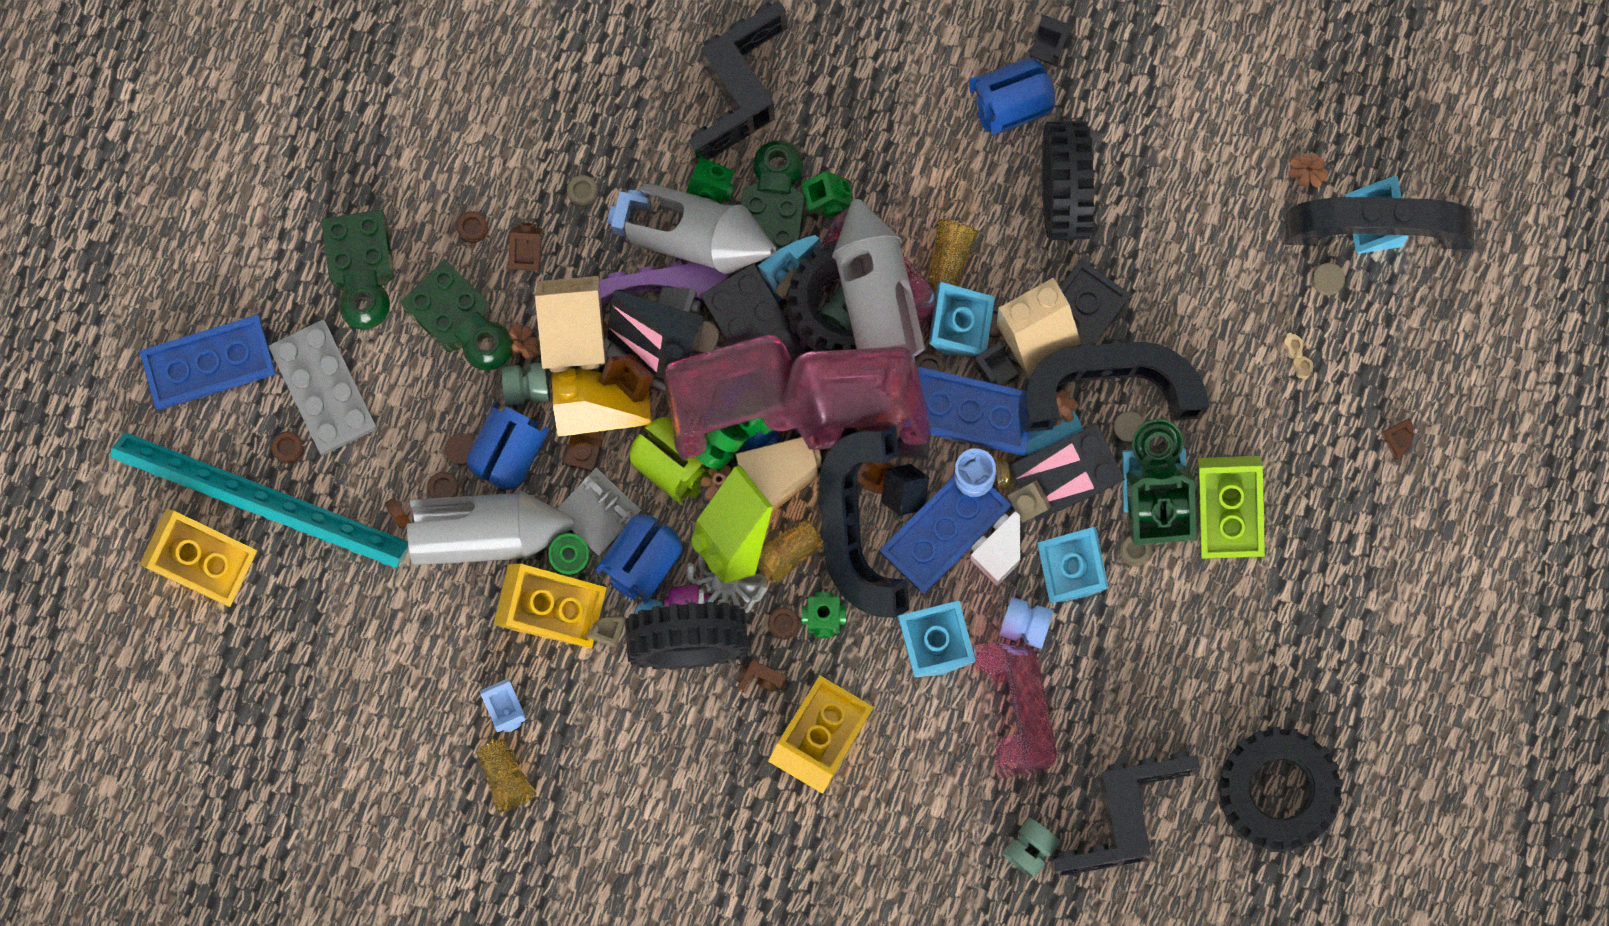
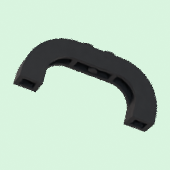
[1286,197,1474,249]
[1019,340,1210,432]
[818,425,909,618]

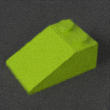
[1198,456,1265,559]
[691,465,773,584]

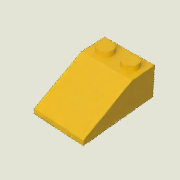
[552,368,651,436]
[139,509,257,607]
[493,564,607,648]
[768,675,874,794]

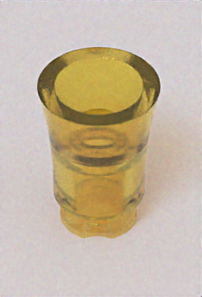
[927,219,979,286]
[758,519,823,586]
[476,739,537,813]

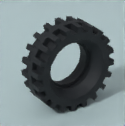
[1041,121,1095,240]
[786,240,857,358]
[625,602,749,670]
[1217,727,1343,852]

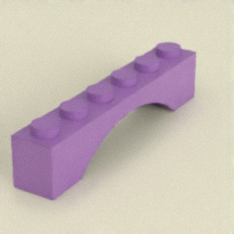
[599,261,727,306]

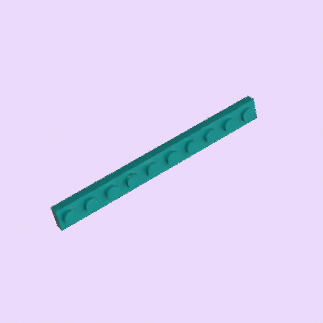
[110,432,409,568]

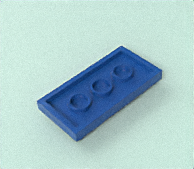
[139,314,277,411]
[904,366,1030,456]
[879,475,1012,595]

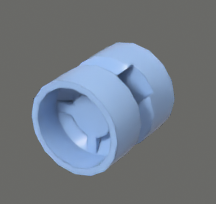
[955,449,996,497]
[999,597,1054,649]

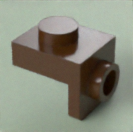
[599,354,654,402]

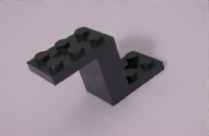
[688,0,787,165]
[1051,752,1200,878]

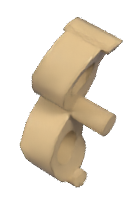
[1282,332,1313,380]

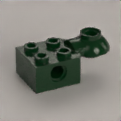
[741,140,805,260]
[321,209,395,330]
[400,259,513,371]
[1126,419,1197,545]

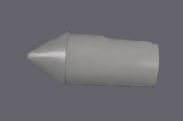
[625,183,776,274]
[832,199,925,365]
[407,490,574,565]

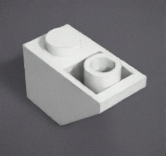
[970,511,1020,586]

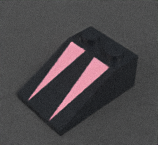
[607,290,704,386]
[1008,423,1125,521]

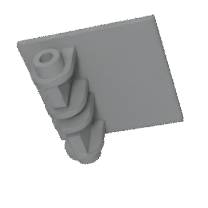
[557,468,641,556]

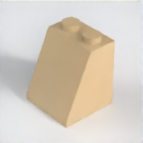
[535,276,606,372]
[997,278,1081,378]
[736,436,822,514]

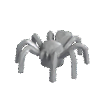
[687,553,768,613]

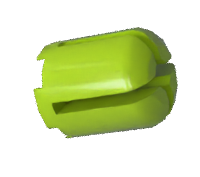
[629,417,710,506]

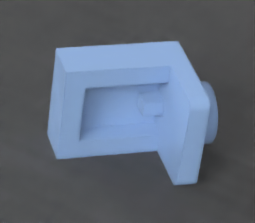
[607,190,651,236]
[480,678,526,732]

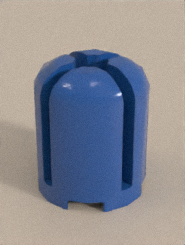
[969,58,1055,136]
[466,401,550,490]
[595,514,683,605]

